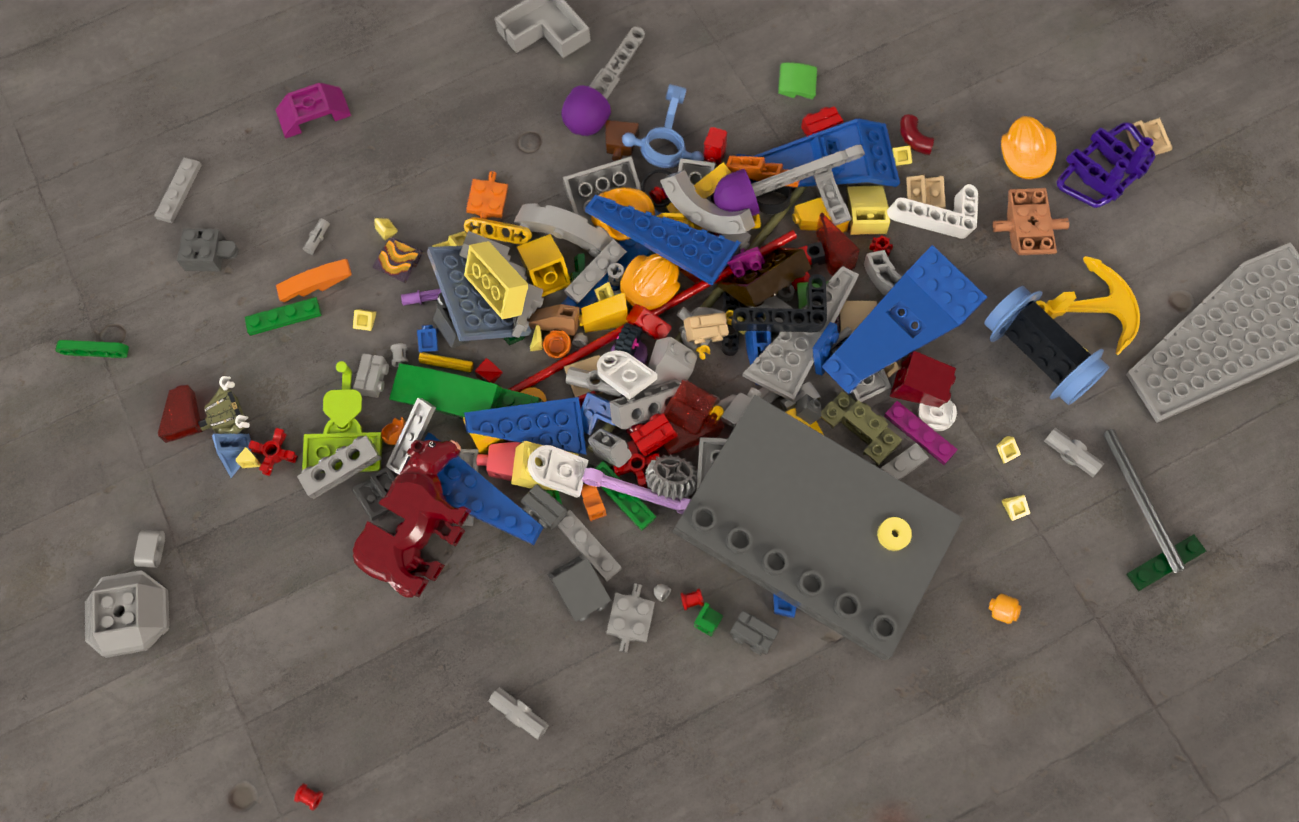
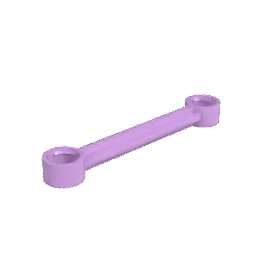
[582,468,691,514]

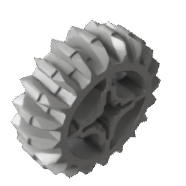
[645,454,698,501]

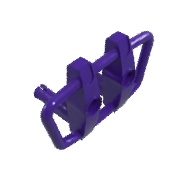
[1057,122,1155,208]

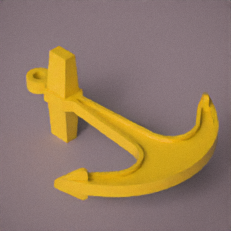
[1036,256,1140,355]

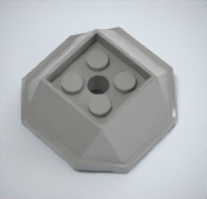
[85,570,170,658]

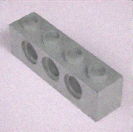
[609,379,688,429]
[297,436,382,499]

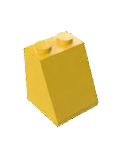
[517,234,571,297]

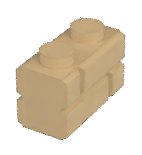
[684,312,729,345]

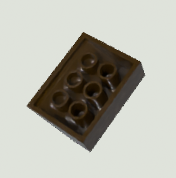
[717,248,812,307]

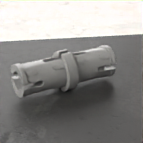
[303,218,330,255]

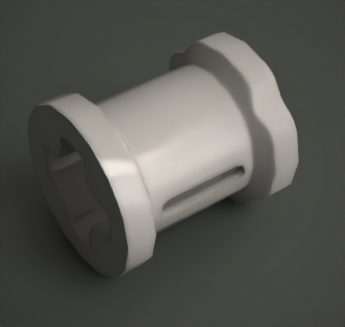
[607,263,624,286]
[390,343,408,367]

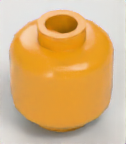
[989,594,1022,624]

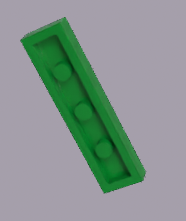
[244,297,322,336]
[595,461,656,531]

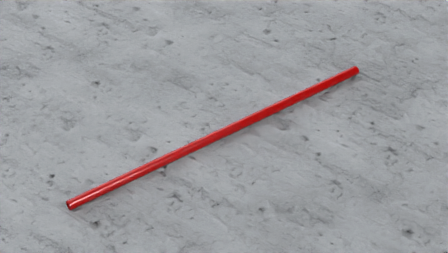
[508,230,797,392]

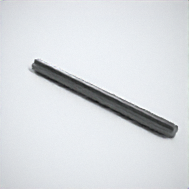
[1104,429,1185,573]

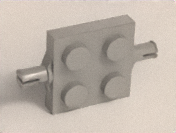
[606,583,655,653]

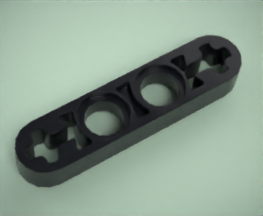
[722,291,740,356]

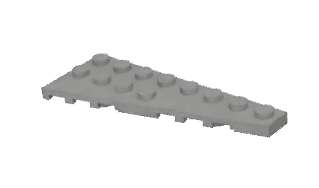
[743,266,859,402]

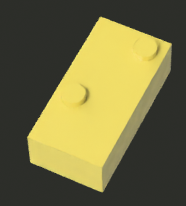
[464,241,528,319]

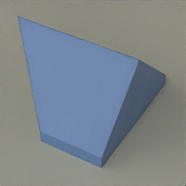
[212,434,252,478]

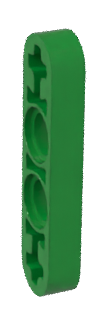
[55,340,129,358]

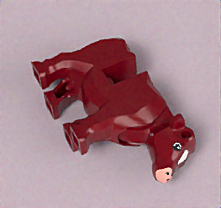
[353,440,471,598]

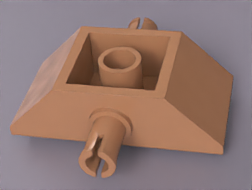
[993,188,1069,255]

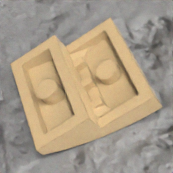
[1125,118,1172,155]
[906,175,946,209]

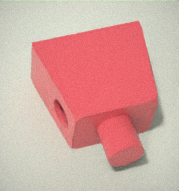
[477,442,521,481]

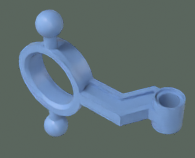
[622,84,704,168]

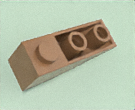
[527,304,580,336]

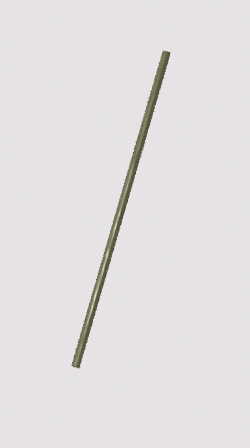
[587,186,808,454]

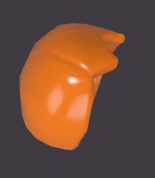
[543,330,571,358]
[381,417,406,445]

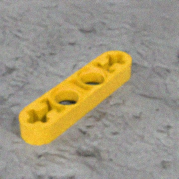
[464,217,532,245]

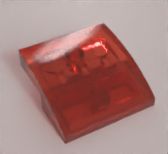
[664,379,718,434]

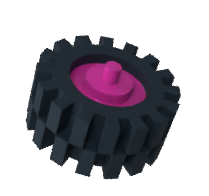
[614,323,642,356]

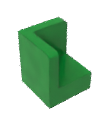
[694,602,723,637]

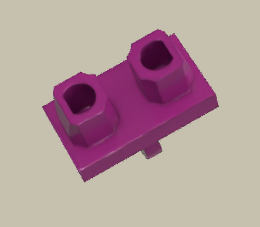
[728,246,765,277]

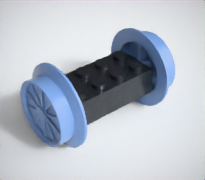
[984,286,1109,405]

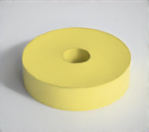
[877,517,912,551]

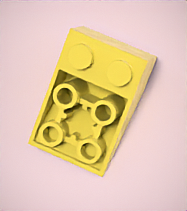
[847,186,890,235]
[511,441,579,490]

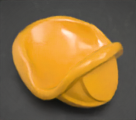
[1001,116,1056,179]
[591,187,655,241]
[620,254,680,310]

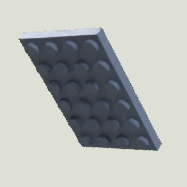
[427,246,531,341]

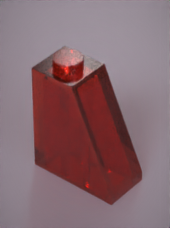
[158,385,203,443]

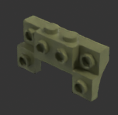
[820,391,902,466]

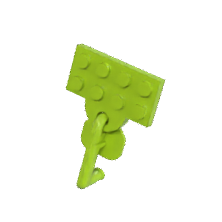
[302,361,382,473]

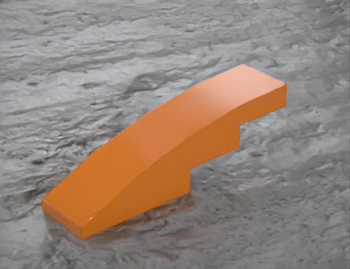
[726,156,800,187]
[276,259,352,303]

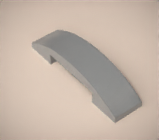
[813,169,851,226]

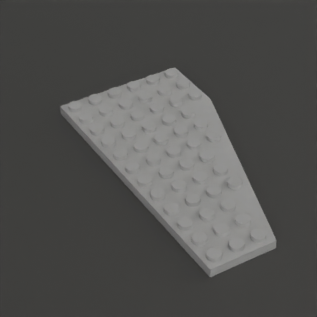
[1126,242,1299,423]

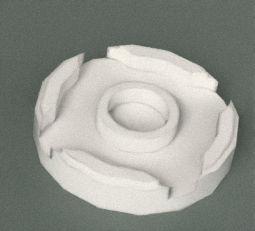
[917,400,957,431]

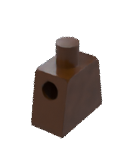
[605,120,639,161]

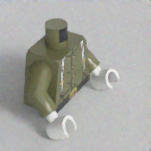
[198,376,250,434]

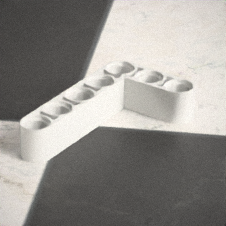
[887,184,978,239]

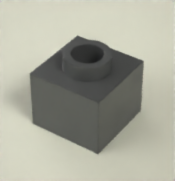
[796,394,821,425]

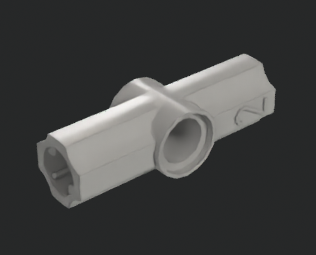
[566,366,623,397]
[1044,428,1104,477]
[488,687,549,740]

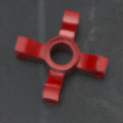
[248,428,298,476]
[613,440,660,488]

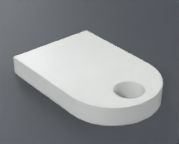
[597,351,657,400]
[528,445,588,498]

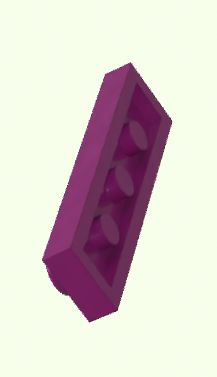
[884,401,958,465]

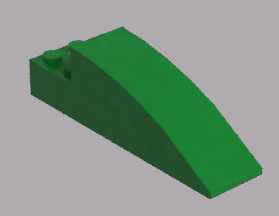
[389,363,543,419]

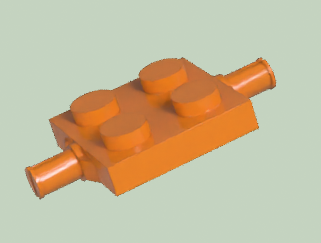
[466,171,508,227]

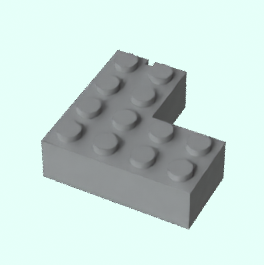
[495,0,590,58]

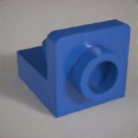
[417,325,439,352]

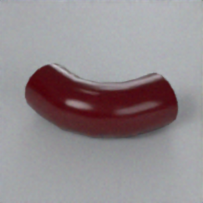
[900,114,934,155]

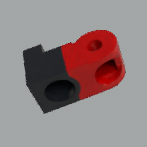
[798,241,826,265]

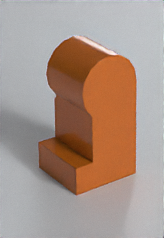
[581,484,607,521]

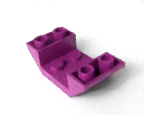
[275,83,351,138]

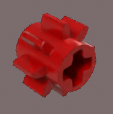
[869,235,893,257]

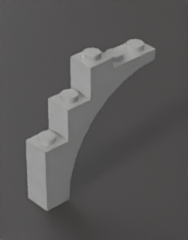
[459,231,544,338]

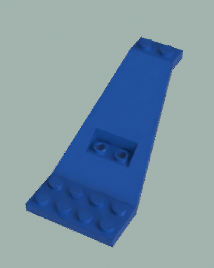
[736,118,900,188]
[822,245,988,394]

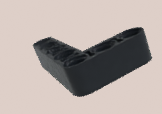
[731,274,827,332]

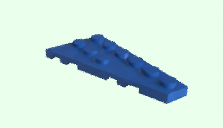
[464,397,587,455]

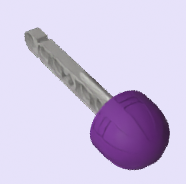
[562,27,645,136]
[714,145,865,216]

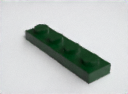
[1126,534,1207,592]

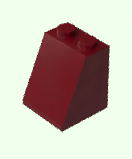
[890,351,956,408]

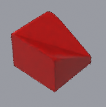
[475,358,503,384]

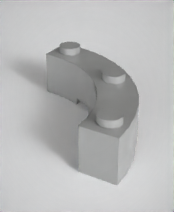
[660,170,755,234]
[514,203,615,258]
[864,250,902,296]

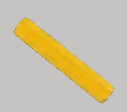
[419,352,474,372]

